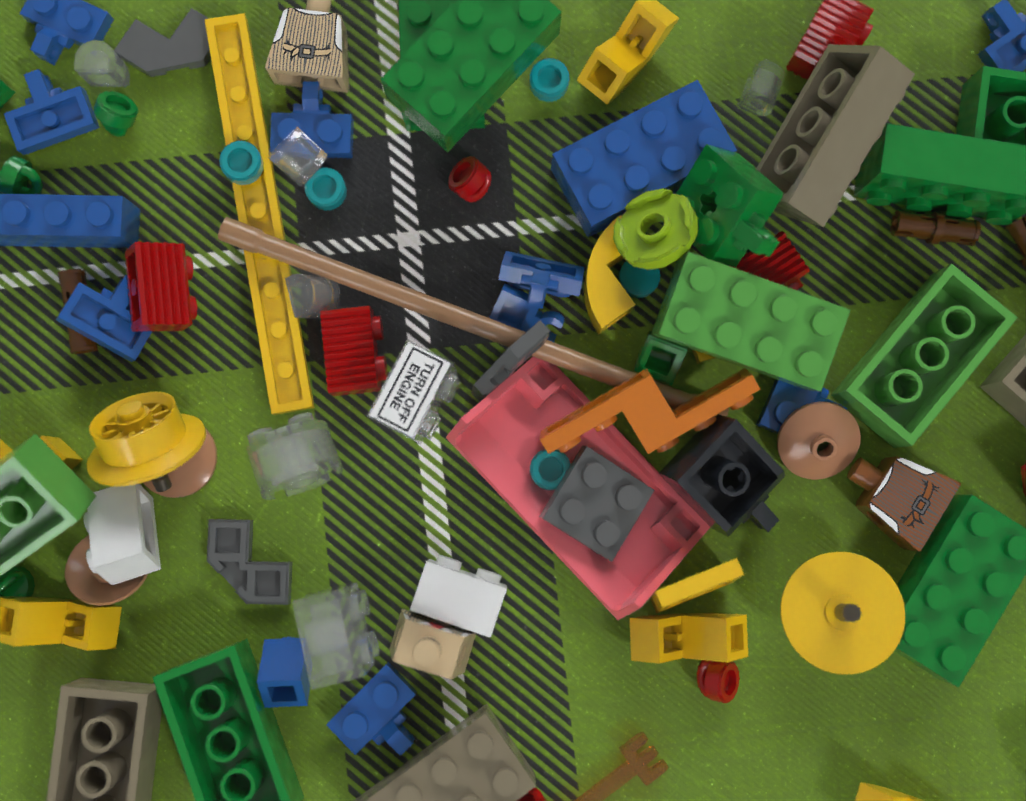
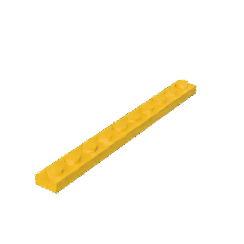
[204,13,315,415]

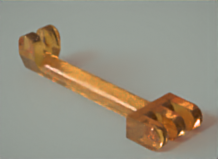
[574,732,669,801]

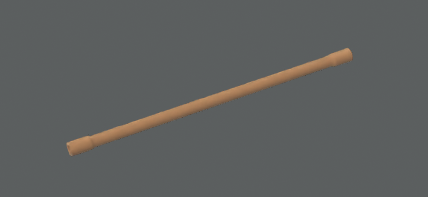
[218,217,729,416]

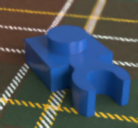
[489,283,565,342]

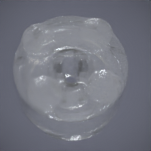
[246,412,343,500]

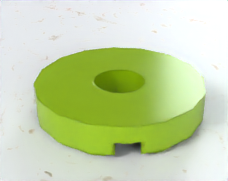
[613,188,698,270]

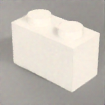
[84,484,161,585]
[410,555,507,638]

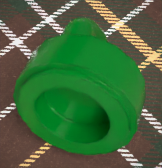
[94,91,138,137]
[0,156,43,194]
[0,565,35,597]

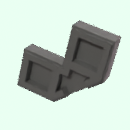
[113,8,211,77]
[471,321,550,402]
[207,519,293,605]

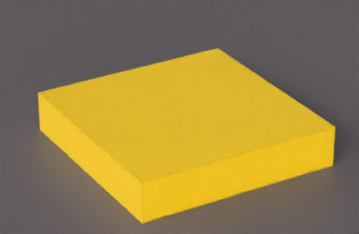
[650,558,744,614]

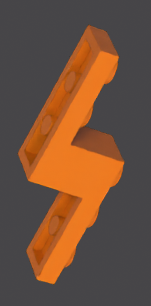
[540,368,760,454]

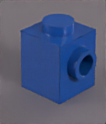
[257,637,313,708]

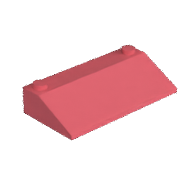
[446,357,710,620]

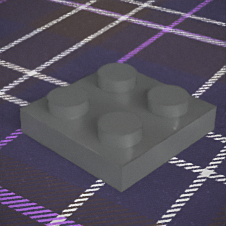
[539,446,654,562]

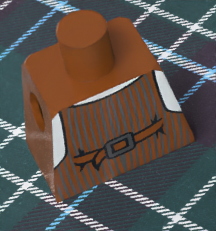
[847,456,961,552]

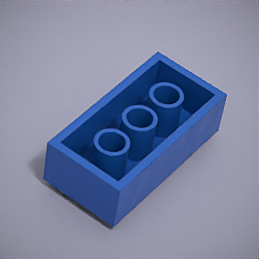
[551,80,737,238]

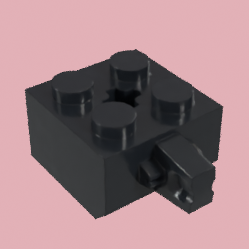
[659,414,785,537]

